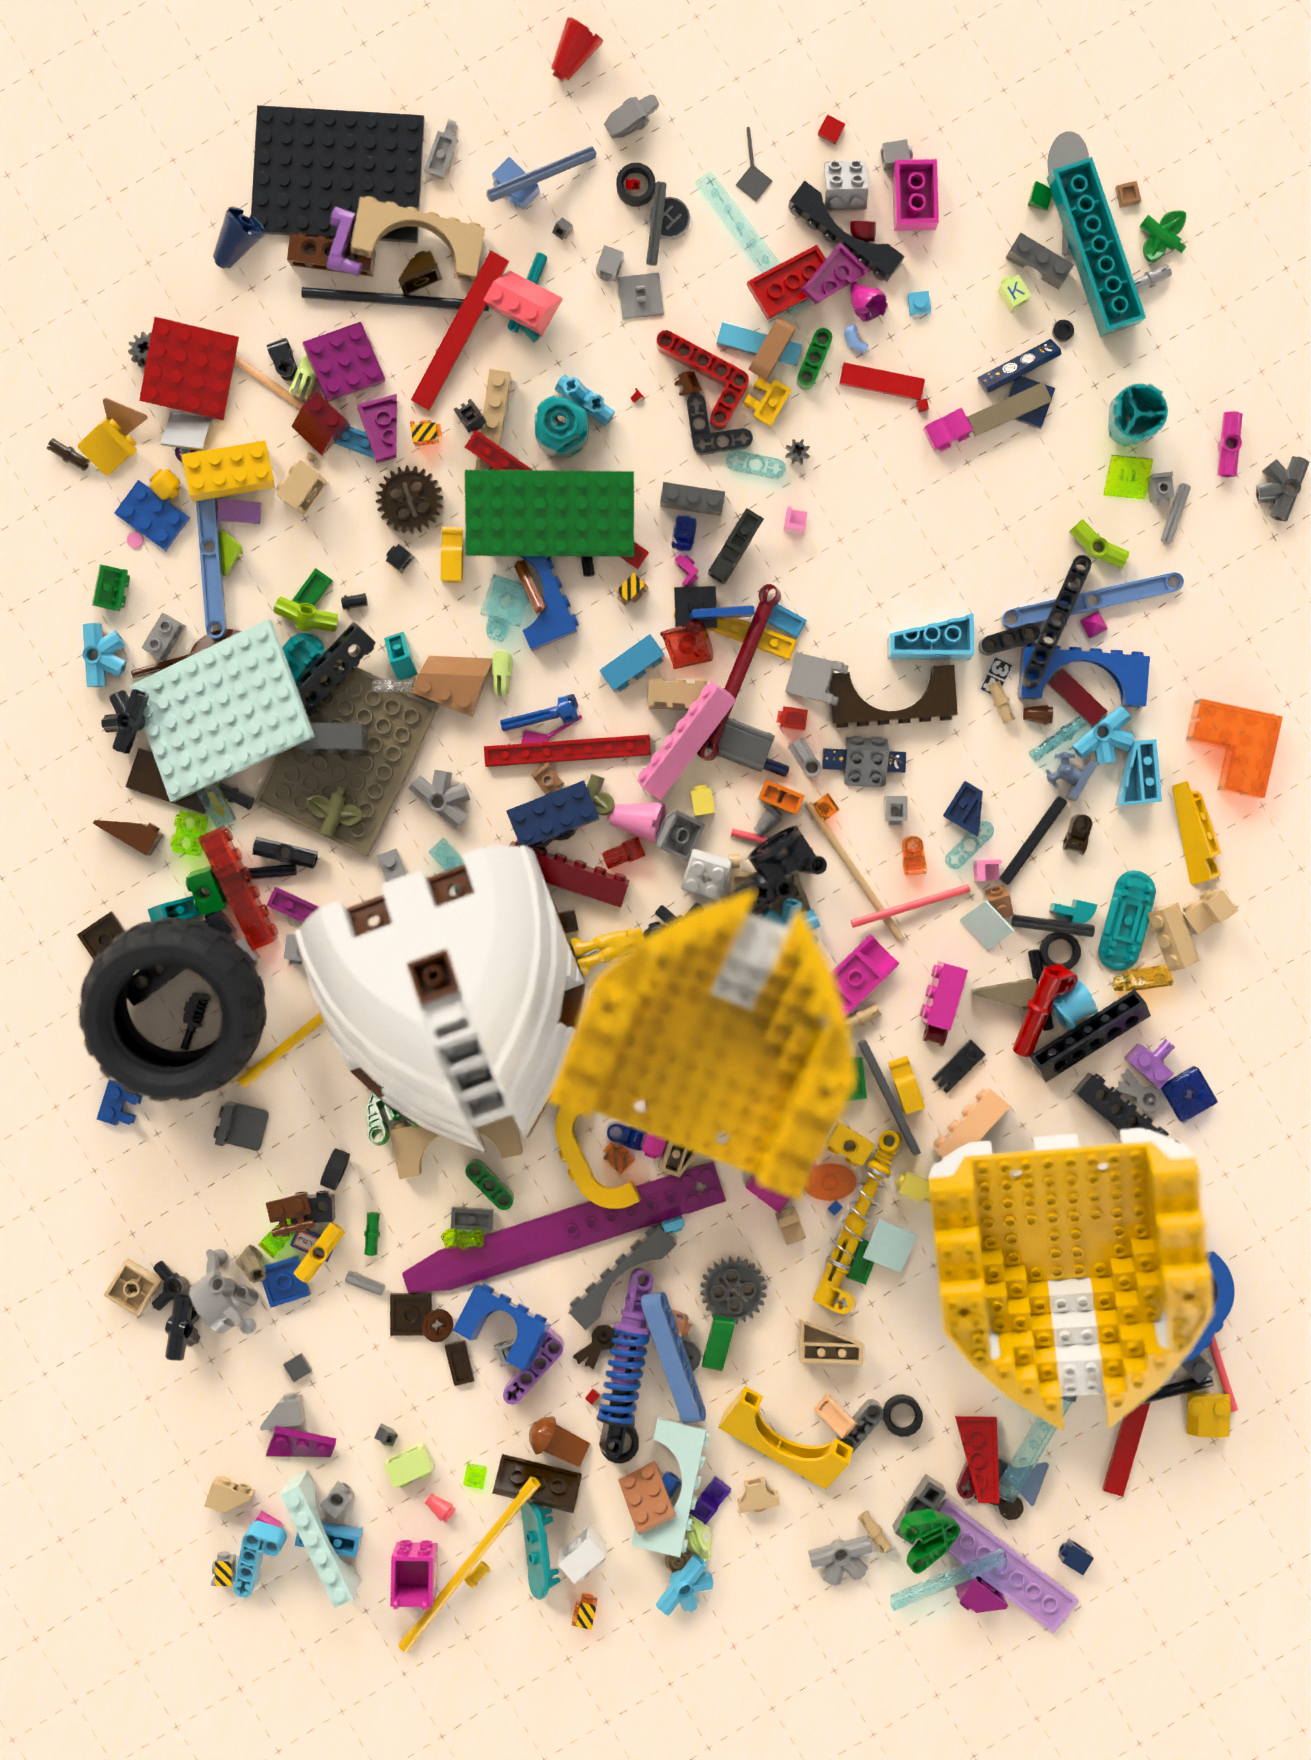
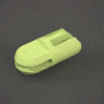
[288,355,316,401]
[492,650,513,697]

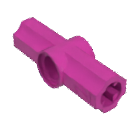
[1217,411,1243,478]

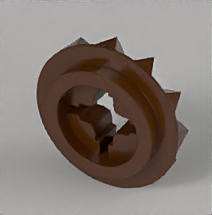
[421,1308,453,1342]

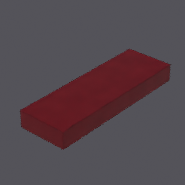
[1047,668,1108,727]

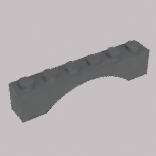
[569,1223,677,1330]

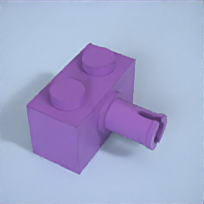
[1124,1039,1176,1089]

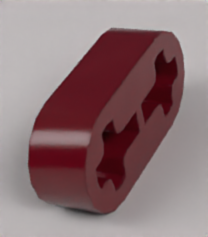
[956,1461,975,1499]

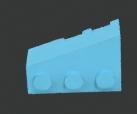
[1115,739,1162,806]

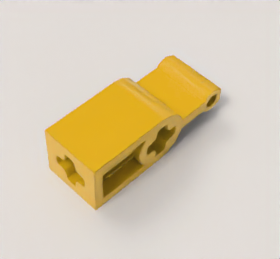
[440,527,464,583]
[887,1056,925,1114]

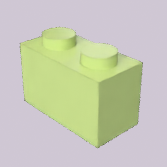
[384,1442,434,1488]

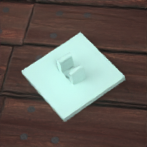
[959,900,1015,950]
[863,1219,917,1273]

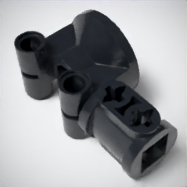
[720,825,827,914]

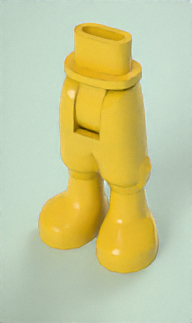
[570,927,644,976]

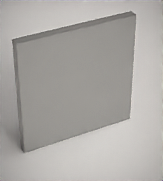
[618,272,664,319]
[160,412,212,451]

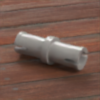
[1134,264,1172,292]

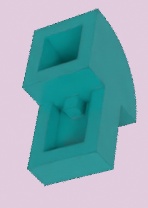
[1049,899,1098,923]

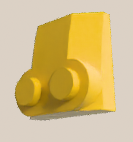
[1186,1392,1231,1438]

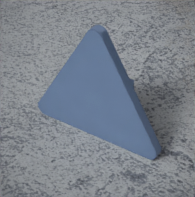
[1003,1462,1049,1506]

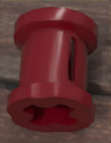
[922,1024,948,1047]

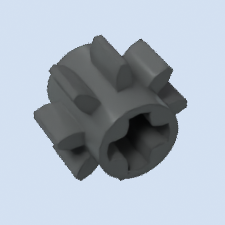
[785,439,810,465]

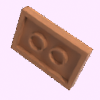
[618,1461,677,1535]

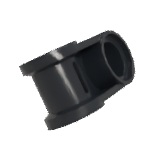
[266,337,298,382]

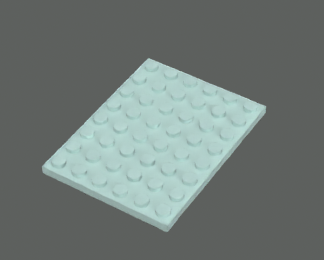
[129,619,315,802]

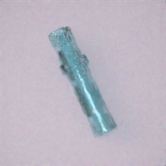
[1028,715,1087,763]

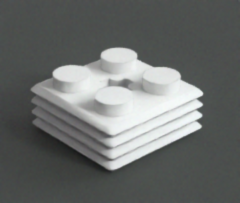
[681,849,732,901]

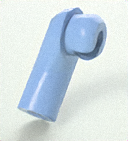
[844,324,869,354]

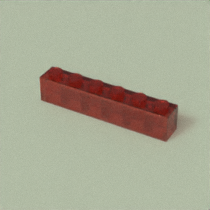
[197,825,279,951]

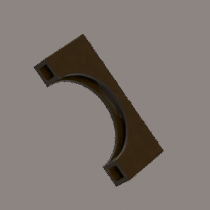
[828,665,958,728]

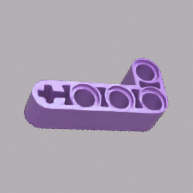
[503,1328,564,1405]

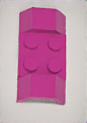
[832,934,900,1017]

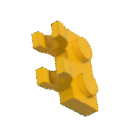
[742,377,792,427]

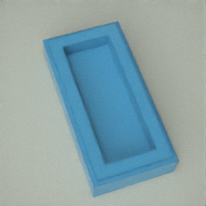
[767,600,807,639]

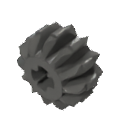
[127,331,151,368]

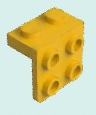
[77,417,137,476]

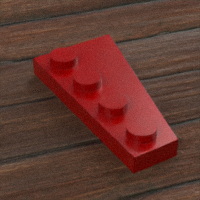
[955,1416,1000,1503]

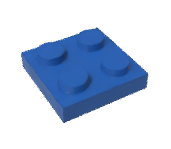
[262,1254,311,1308]

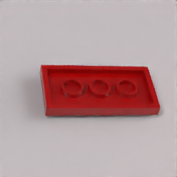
[746,245,826,320]

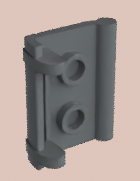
[718,718,775,772]

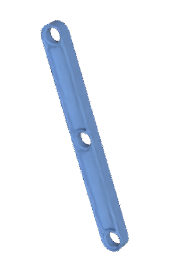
[196,498,227,640]
[1001,572,1184,629]

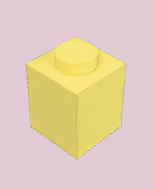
[690,785,715,816]
[895,1170,929,1202]

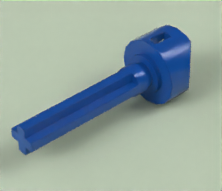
[500,694,579,732]

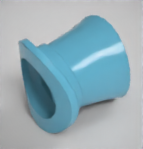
[1052,980,1098,1030]

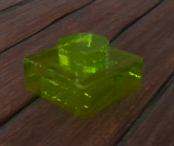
[463,1463,487,1489]

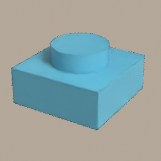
[907,290,931,316]
[662,1215,685,1234]

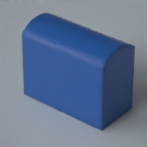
[827,1200,843,1216]

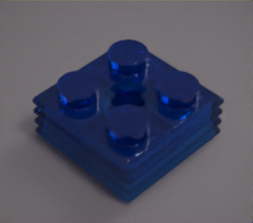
[1161,1066,1218,1122]

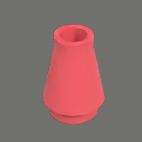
[424,1493,456,1523]

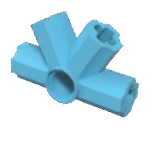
[554,374,615,427]
[82,623,127,688]
[1071,705,1134,764]
[760,899,821,942]
[655,1554,714,1616]

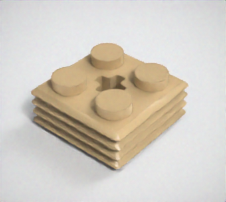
[104,1259,163,1317]

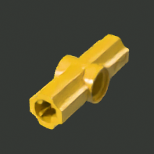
[293,1222,346,1284]

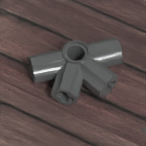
[1256,456,1310,522]

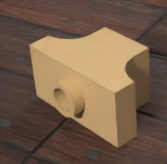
[737,1476,780,1513]

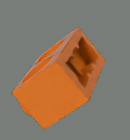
[757,779,805,815]

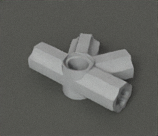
[408,770,471,829]
[808,1535,873,1586]

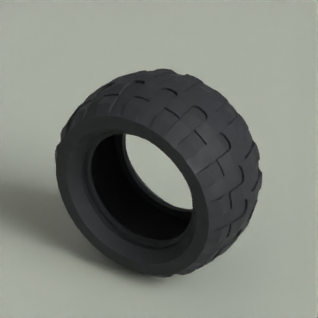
[78,918,267,1102]

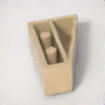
[648,678,708,710]
[658,1141,697,1177]
[798,1318,863,1365]

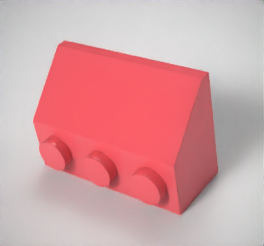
[484,271,563,336]

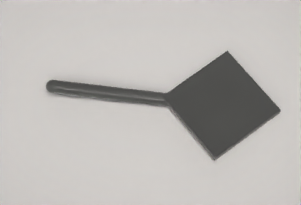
[736,126,773,202]

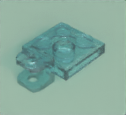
[480,574,529,642]

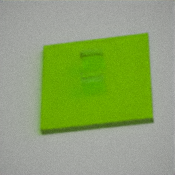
[1103,455,1153,499]

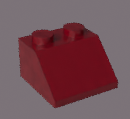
[291,391,351,456]

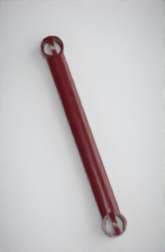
[697,584,781,761]

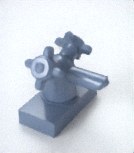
[1045,752,1098,801]

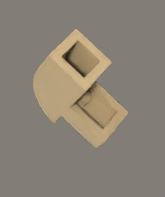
[775,1206,806,1245]

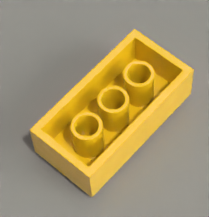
[181,440,275,502]

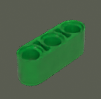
[796,328,832,390]
[465,1159,515,1210]
[702,1315,735,1372]

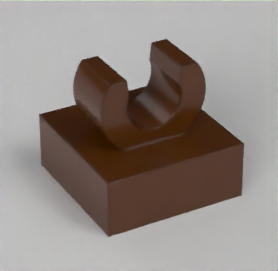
[674,371,702,396]

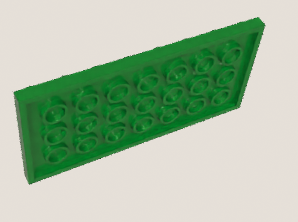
[465,470,634,557]

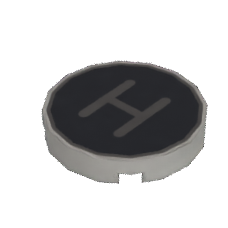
[649,196,691,240]

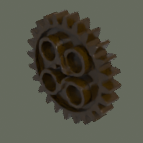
[375,465,444,534]

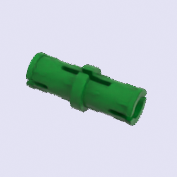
[364,1212,380,1256]

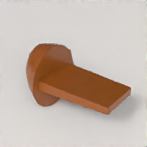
[529,1416,591,1467]

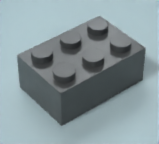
[298,723,368,755]

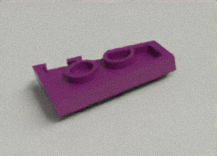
[801,242,870,305]
[357,394,397,464]
[265,1426,337,1457]

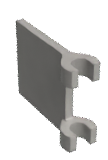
[785,652,849,706]

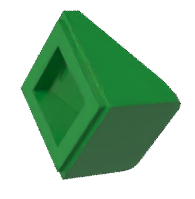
[1027,181,1052,211]

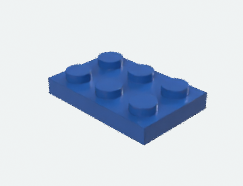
[114,480,190,551]

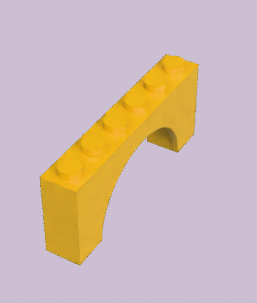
[718,1386,853,1490]

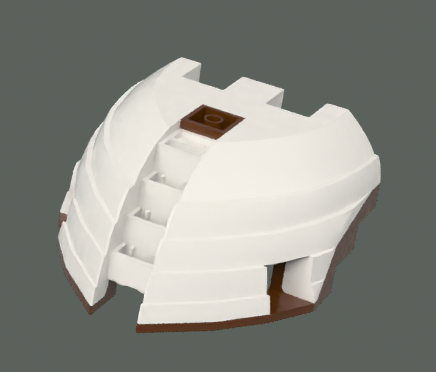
[294,845,586,1153]

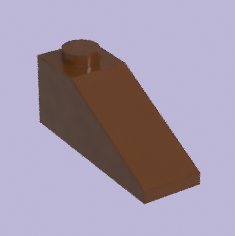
[92,820,164,856]

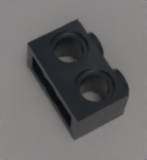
[290,1190,336,1224]

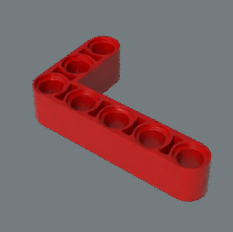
[656,330,749,430]

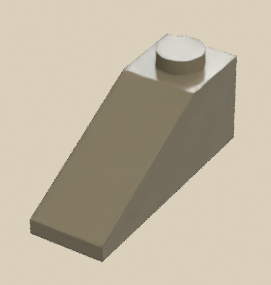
[971,978,1037,1010]

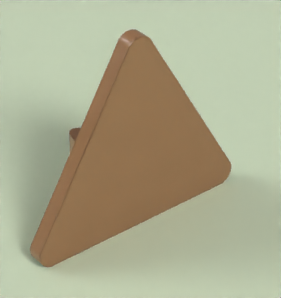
[102,397,148,436]

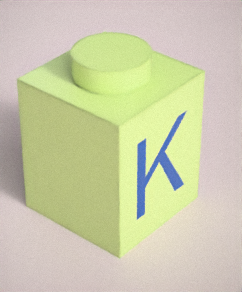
[997,274,1032,312]

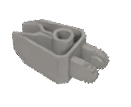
[604,94,660,139]

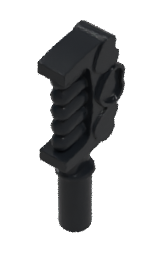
[180,992,212,1050]

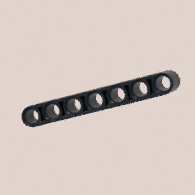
[1021,555,1092,689]

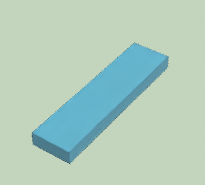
[716,322,802,366]

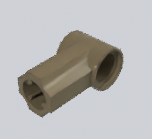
[235,1244,266,1283]

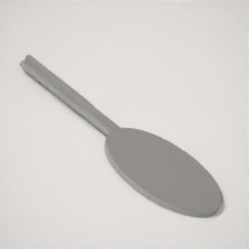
[1047,131,1089,256]

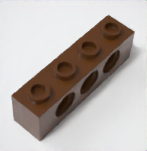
[287,233,376,277]

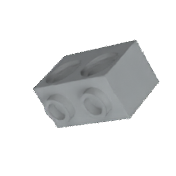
[141,612,186,661]

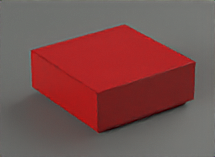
[817,114,846,145]

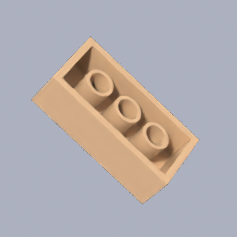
[933,1088,1011,1158]

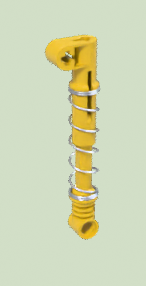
[812,1130,903,1314]

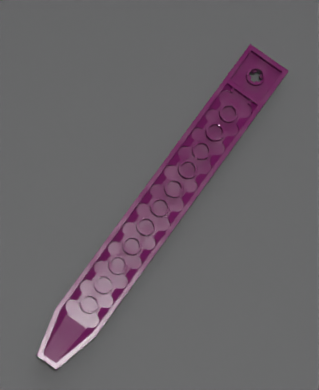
[402,1161,726,1293]

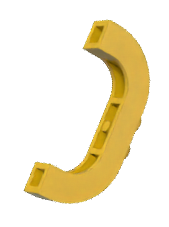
[555,1106,641,1209]

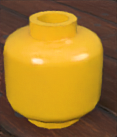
[149,468,181,500]

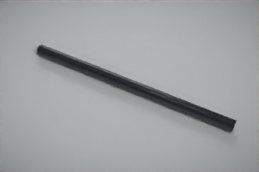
[301,287,490,312]

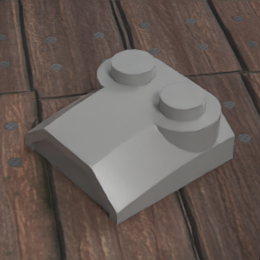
[656,809,706,862]

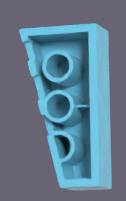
[887,613,974,660]

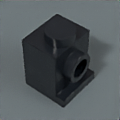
[385,544,415,574]

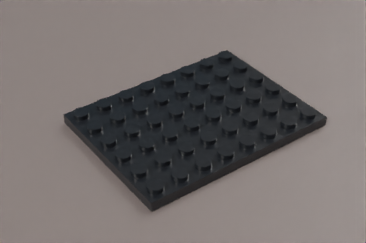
[251,105,425,243]

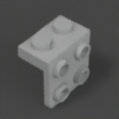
[824,160,869,210]

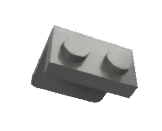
[844,736,889,787]
[213,1101,269,1151]

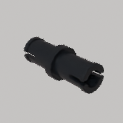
[212,781,255,810]

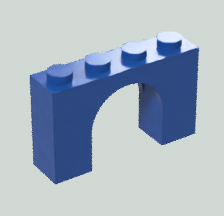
[453,1283,552,1371]

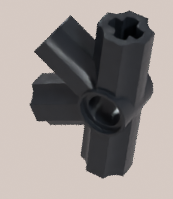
[101,689,149,754]
[165,1294,200,1361]

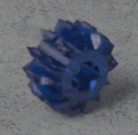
[671,515,697,552]

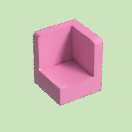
[783,506,807,534]
[973,859,1002,881]

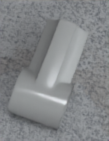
[788,737,822,778]

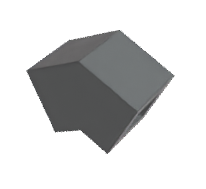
[552,217,573,240]
[374,1423,398,1446]

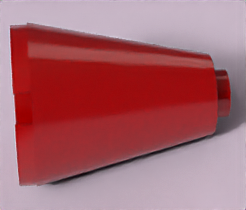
[551,17,604,82]

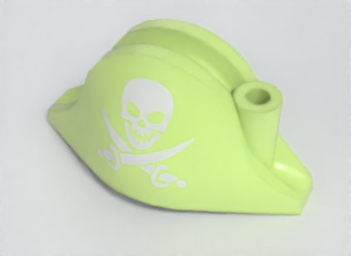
[685,1514,712,1560]

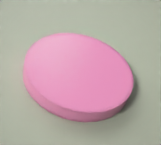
[127,532,143,548]

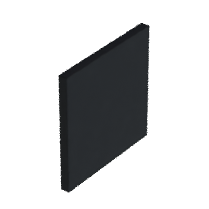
[674,586,717,629]

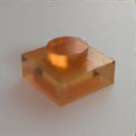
[812,793,840,821]

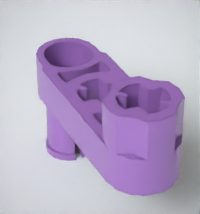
[327,207,362,277]

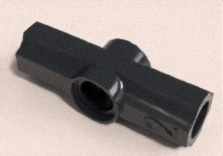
[252,837,318,869]

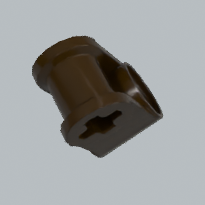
[1062,814,1093,855]

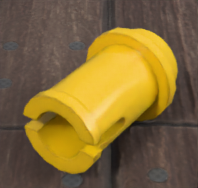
[464,1560,491,1588]

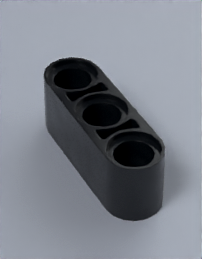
[978,623,1040,656]

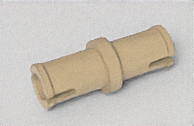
[988,681,1016,724]
[846,1004,882,1030]
[857,1510,892,1553]

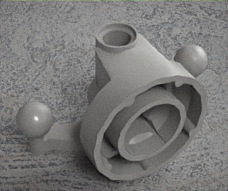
[190,1249,259,1334]

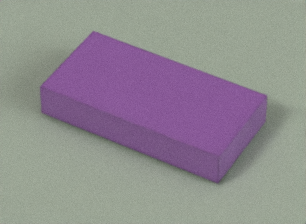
[217,499,262,524]

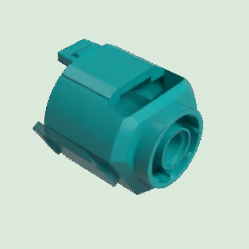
[1108,383,1168,447]
[534,395,589,458]

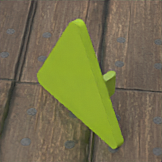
[219,530,243,576]

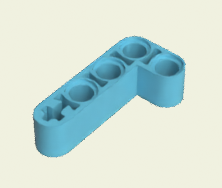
[233,1521,287,1598]

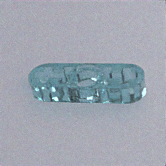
[726,450,786,479]
[945,821,994,869]

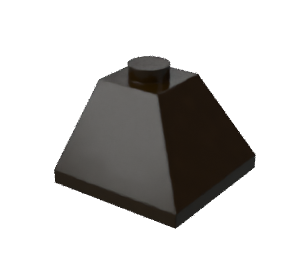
[398,250,442,295]

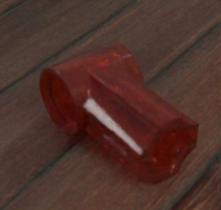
[601,837,646,869]

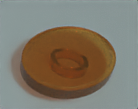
[804,1163,857,1201]

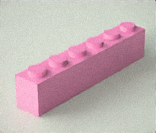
[637,680,737,800]

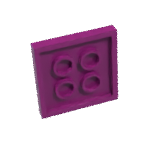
[302,322,386,402]

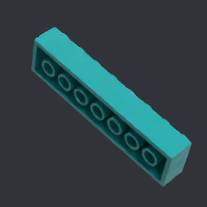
[1047,157,1146,337]

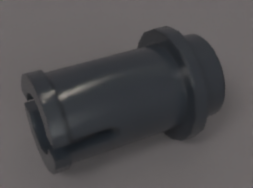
[341,593,368,611]

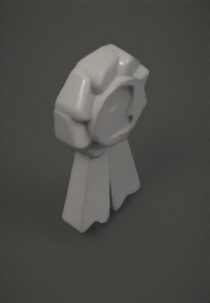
[1116,1068,1162,1112]

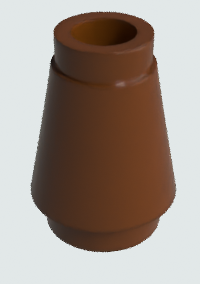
[1023,704,1053,725]

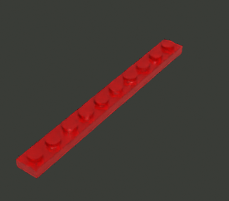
[464,430,649,570]

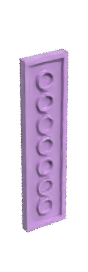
[937,1498,1079,1633]

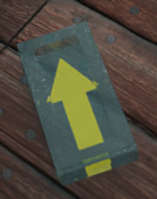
[197,783,236,828]

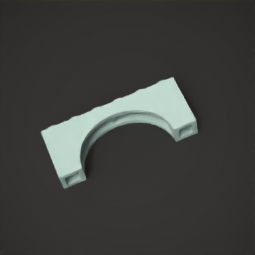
[631,1417,710,1557]
[280,1470,361,1609]

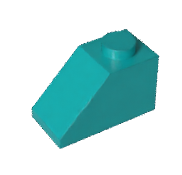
[384,631,418,681]
[147,896,201,921]

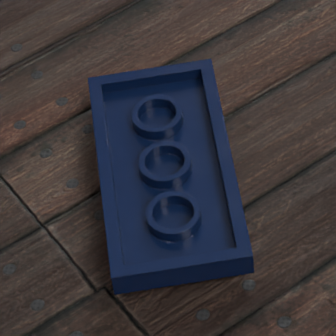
[506,780,600,847]

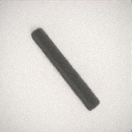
[646,181,667,266]

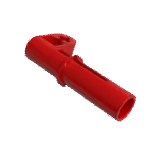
[1013,964,1078,1057]

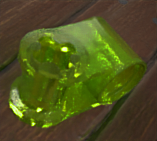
[258,1219,295,1258]

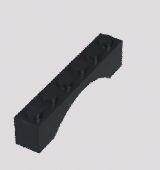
[788,180,905,282]

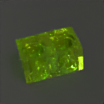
[170,810,209,856]

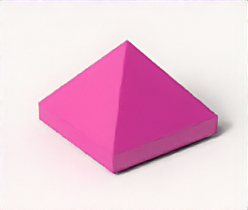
[1080,611,1108,639]

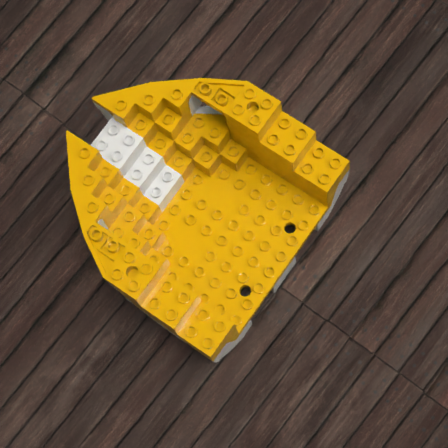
[548,890,855,1200]
[929,1128,1213,1430]

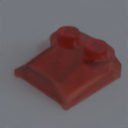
[660,619,714,670]

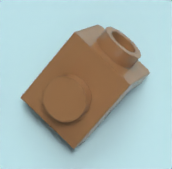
[984,885,1014,918]

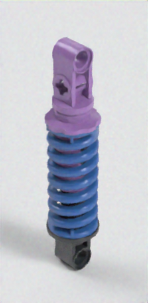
[596,1268,654,1458]

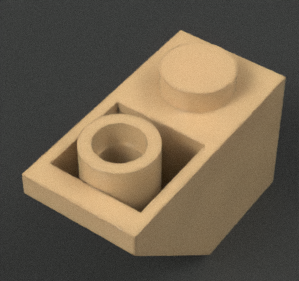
[204,1476,255,1513]

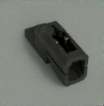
[707,507,764,585]

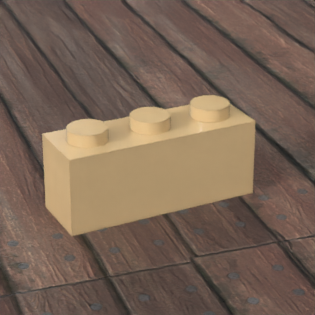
[1147,902,1200,972]

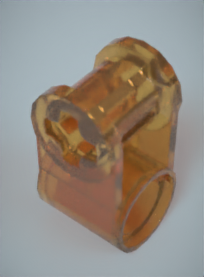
[902,835,927,876]

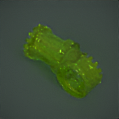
[441,1229,485,1250]

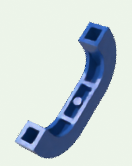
[1181,1251,1235,1363]

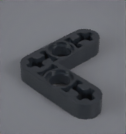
[687,393,753,455]

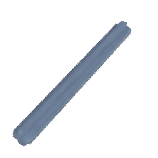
[486,146,597,202]

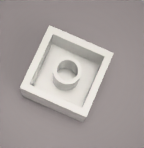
[558,1524,607,1584]

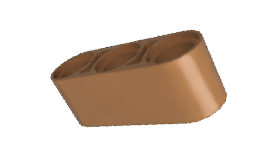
[748,317,797,381]

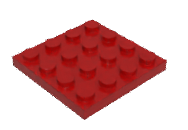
[139,316,239,421]

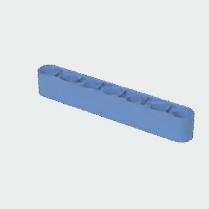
[641,1292,706,1424]

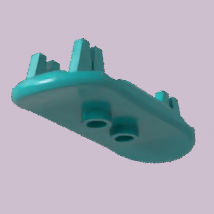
[282,633,325,682]
[1098,870,1156,971]
[520,1502,560,1600]

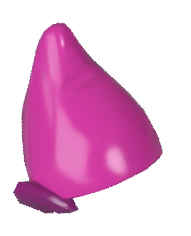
[850,282,888,322]

